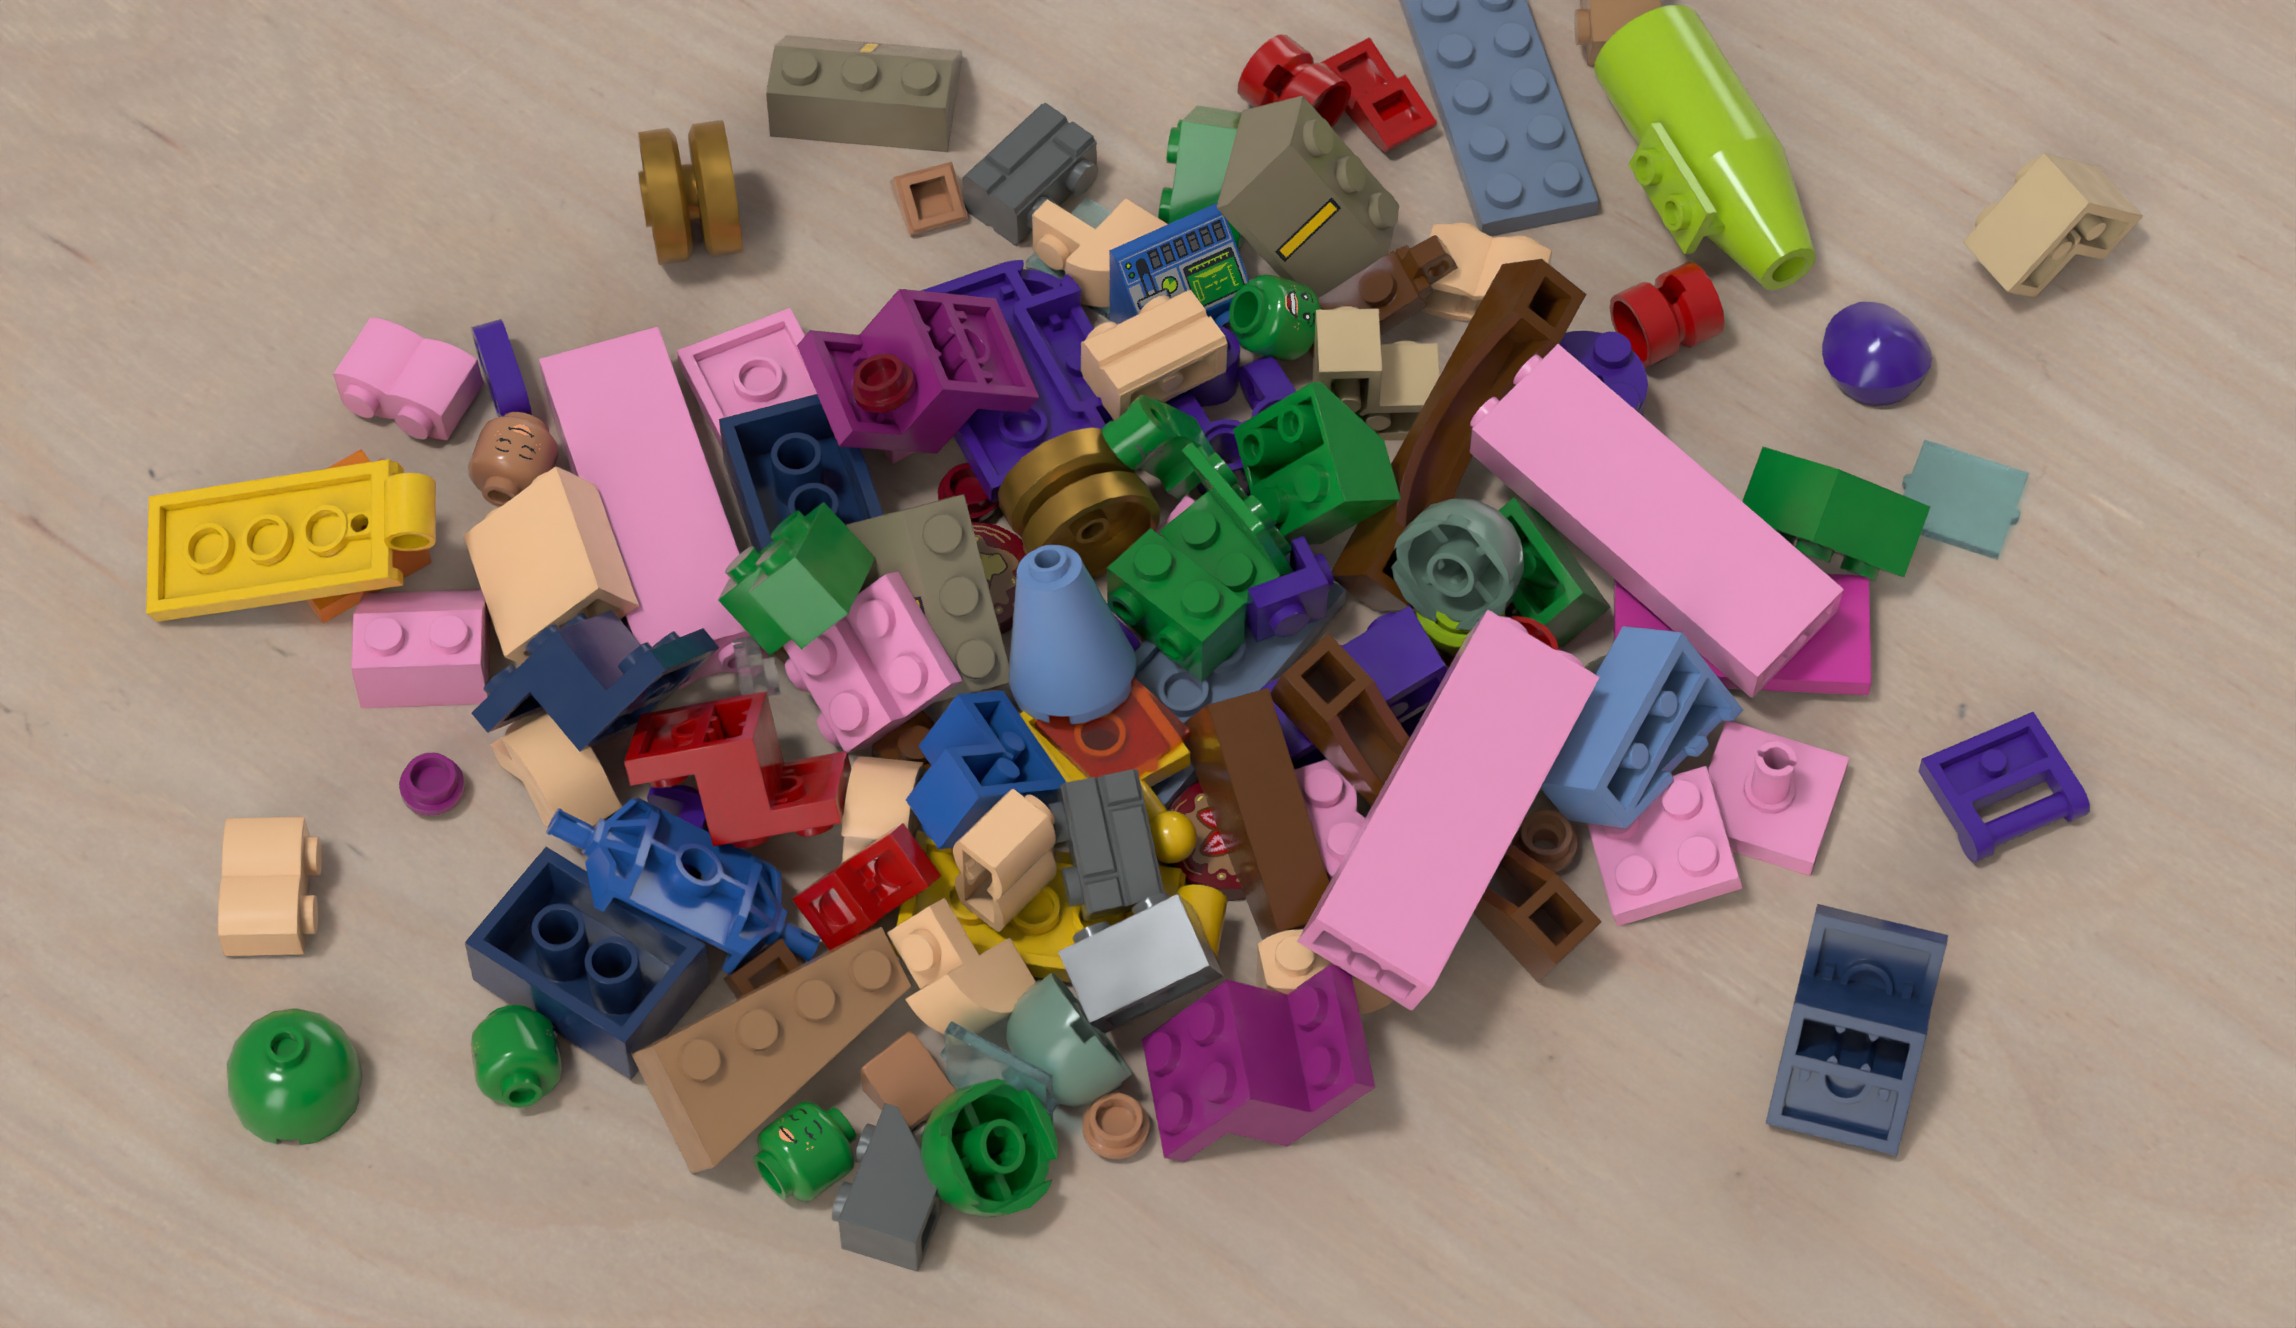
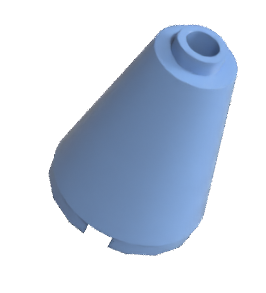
[1009,545,1137,724]

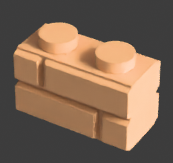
[1081,290,1228,420]

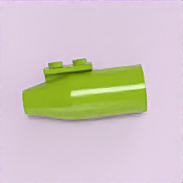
[1594,5,1816,290]

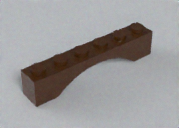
[1331,259,1587,611]
[1270,633,1602,982]

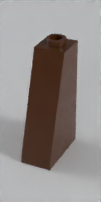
[1178,688,1329,940]

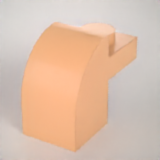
[1032,198,1168,307]
[490,712,622,827]
[841,756,924,863]
[887,898,1036,1038]

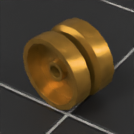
[638,120,743,265]
[998,427,1160,579]

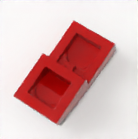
[1320,37,1437,153]
[792,823,941,951]

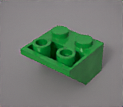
[1233,382,1401,546]

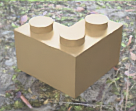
[1963,153,2143,298]
[1312,306,1440,440]

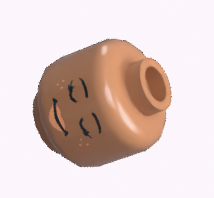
[468,412,558,507]

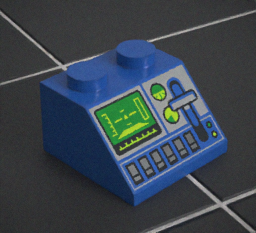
[1109,202,1249,333]

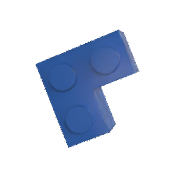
[906,690,1067,849]

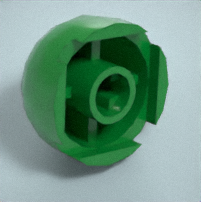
[227,1008,362,1145]
[920,1079,1058,1217]

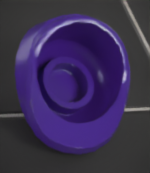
[1822,302,1933,406]

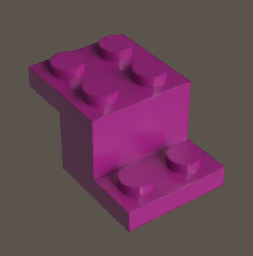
[797,289,1039,454]
[1142,964,1376,1162]

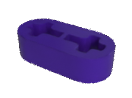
[471,319,533,417]

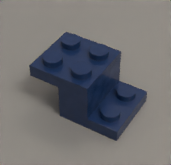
[471,610,720,752]
[1765,904,1948,1156]

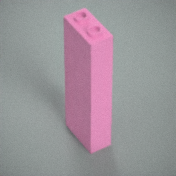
[539,326,769,690]
[1470,344,1844,698]
[1297,609,1600,1011]

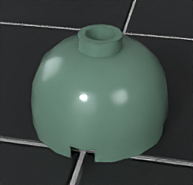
[1392,498,1524,630]
[1006,972,1132,1107]

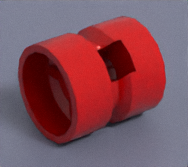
[1237,34,1351,128]
[1609,262,1725,368]

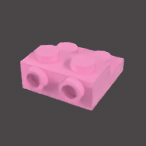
[783,571,963,753]

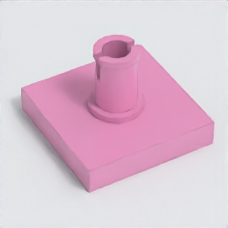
[1708,721,1850,876]

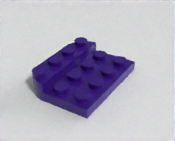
[921,260,1114,503]

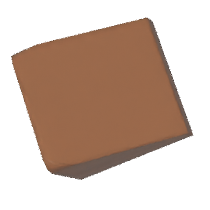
[890,161,968,236]
[861,1031,955,1131]

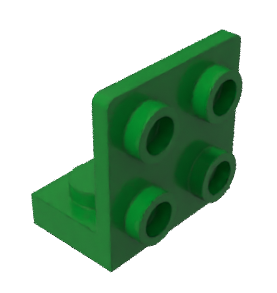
[1159,442,1294,620]

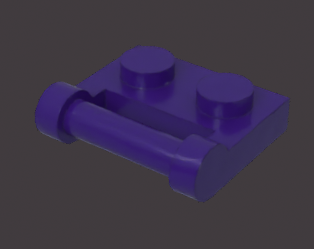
[1918,711,2090,863]

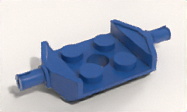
[546,797,820,974]

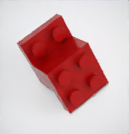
[624,691,851,848]

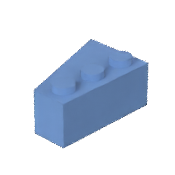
[1540,626,1743,829]

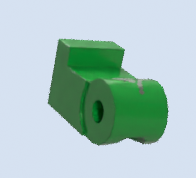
[1102,395,1214,499]

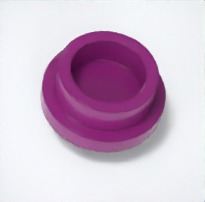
[399,752,465,816]

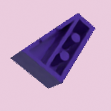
[1260,605,1448,770]

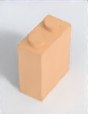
[463,466,639,664]

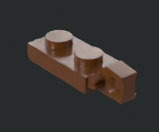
[1309,235,1458,358]

